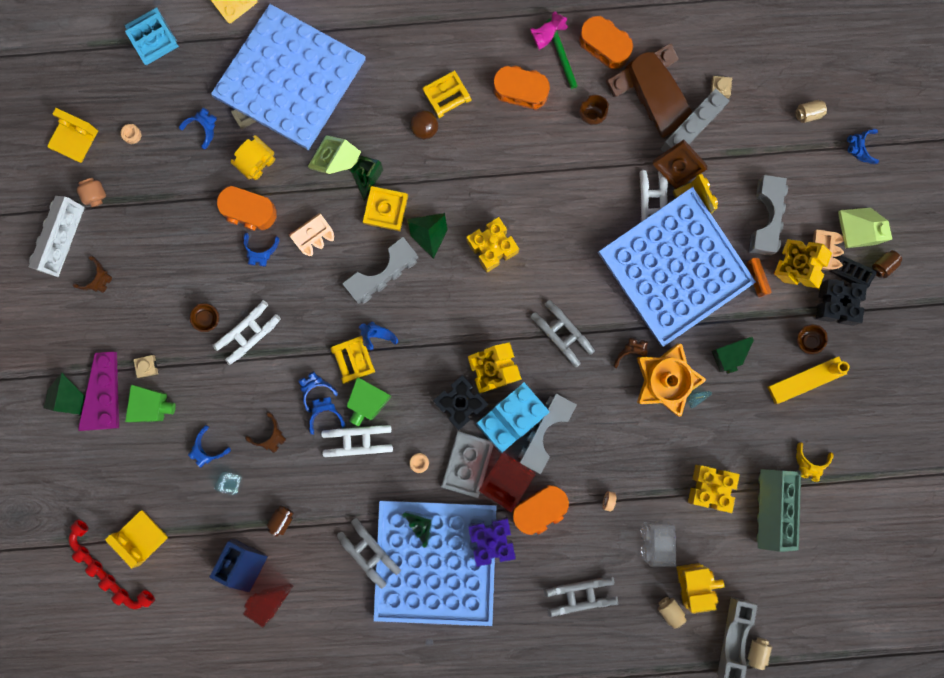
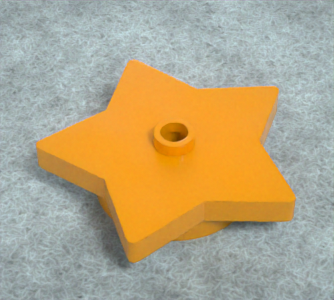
[637,343,706,416]

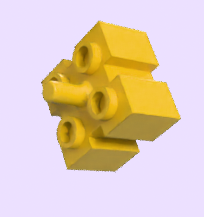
[466,217,519,273]
[774,239,832,288]
[467,342,522,393]
[688,465,740,513]
[676,563,724,613]

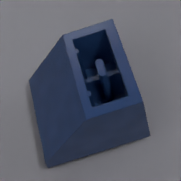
[209,539,268,592]

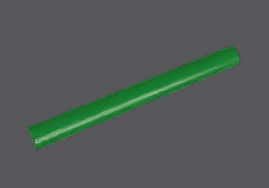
[546,18,578,89]

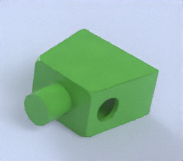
[347,378,391,427]
[125,385,176,422]

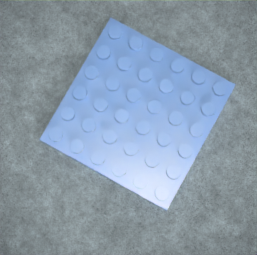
[211,4,366,150]
[598,187,756,347]
[374,500,497,626]

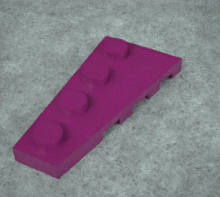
[78,352,119,431]

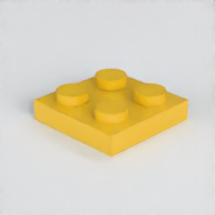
[363,186,408,231]

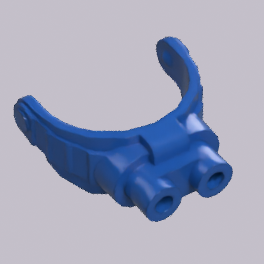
[179,108,217,149]
[847,129,879,164]
[244,233,280,267]
[359,322,398,350]
[298,371,338,413]
[309,397,346,435]
[188,425,231,467]

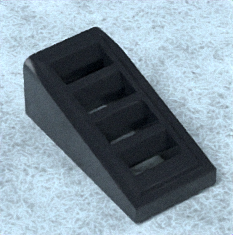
[829,255,877,288]

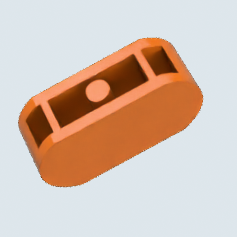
[580,16,633,69]
[494,66,550,110]
[217,186,277,231]
[513,485,569,535]

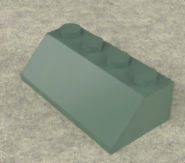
[757,469,801,552]

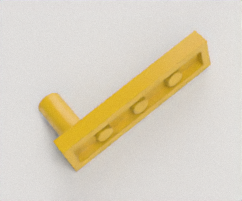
[767,356,850,404]

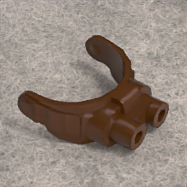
[73,256,112,293]
[614,338,648,369]
[245,412,286,453]

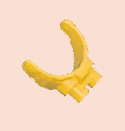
[796,442,834,482]

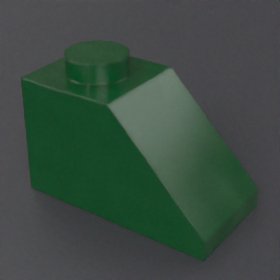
[712,336,754,374]

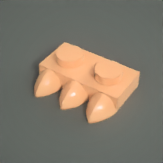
[289,213,334,256]
[813,230,844,271]

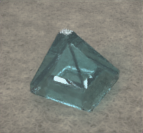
[688,391,712,408]
[215,472,242,495]

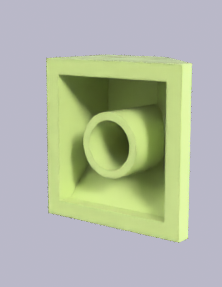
[308,135,361,174]
[838,208,892,248]

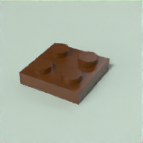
[653,140,707,189]

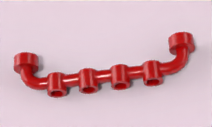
[68,520,155,609]

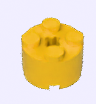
[231,135,275,180]

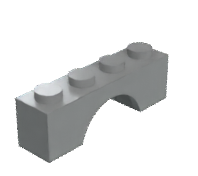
[661,88,729,152]
[749,175,788,256]
[343,237,418,304]
[518,394,577,474]
[717,597,757,678]

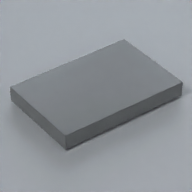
[441,431,494,498]

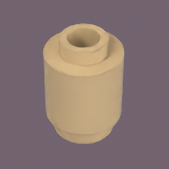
[796,100,827,123]
[658,597,686,629]
[748,637,772,670]

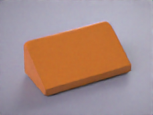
[746,258,772,297]

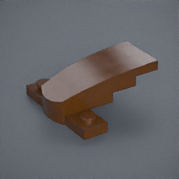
[605,43,692,138]

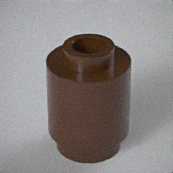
[872,250,902,278]
[266,506,294,537]

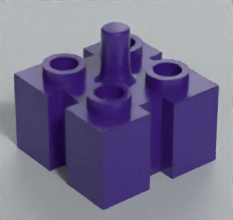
[468,517,516,567]

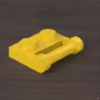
[422,70,471,118]
[330,336,375,384]

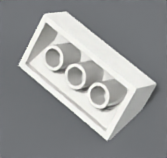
[28,196,85,277]

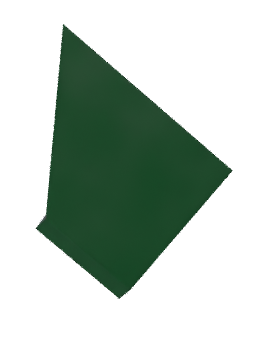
[349,155,383,201]
[407,213,448,259]
[44,373,85,415]
[402,511,434,548]

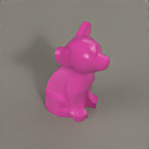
[530,11,568,50]

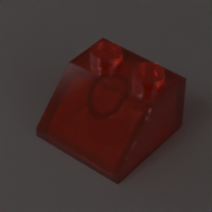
[243,584,293,627]

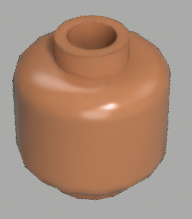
[76,178,106,207]

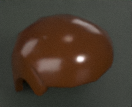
[579,95,609,125]
[410,110,439,140]
[190,303,220,332]
[797,324,828,354]

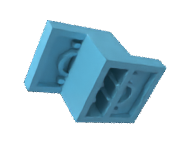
[125,7,179,65]
[476,382,549,453]

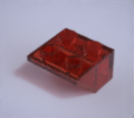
[479,452,536,513]

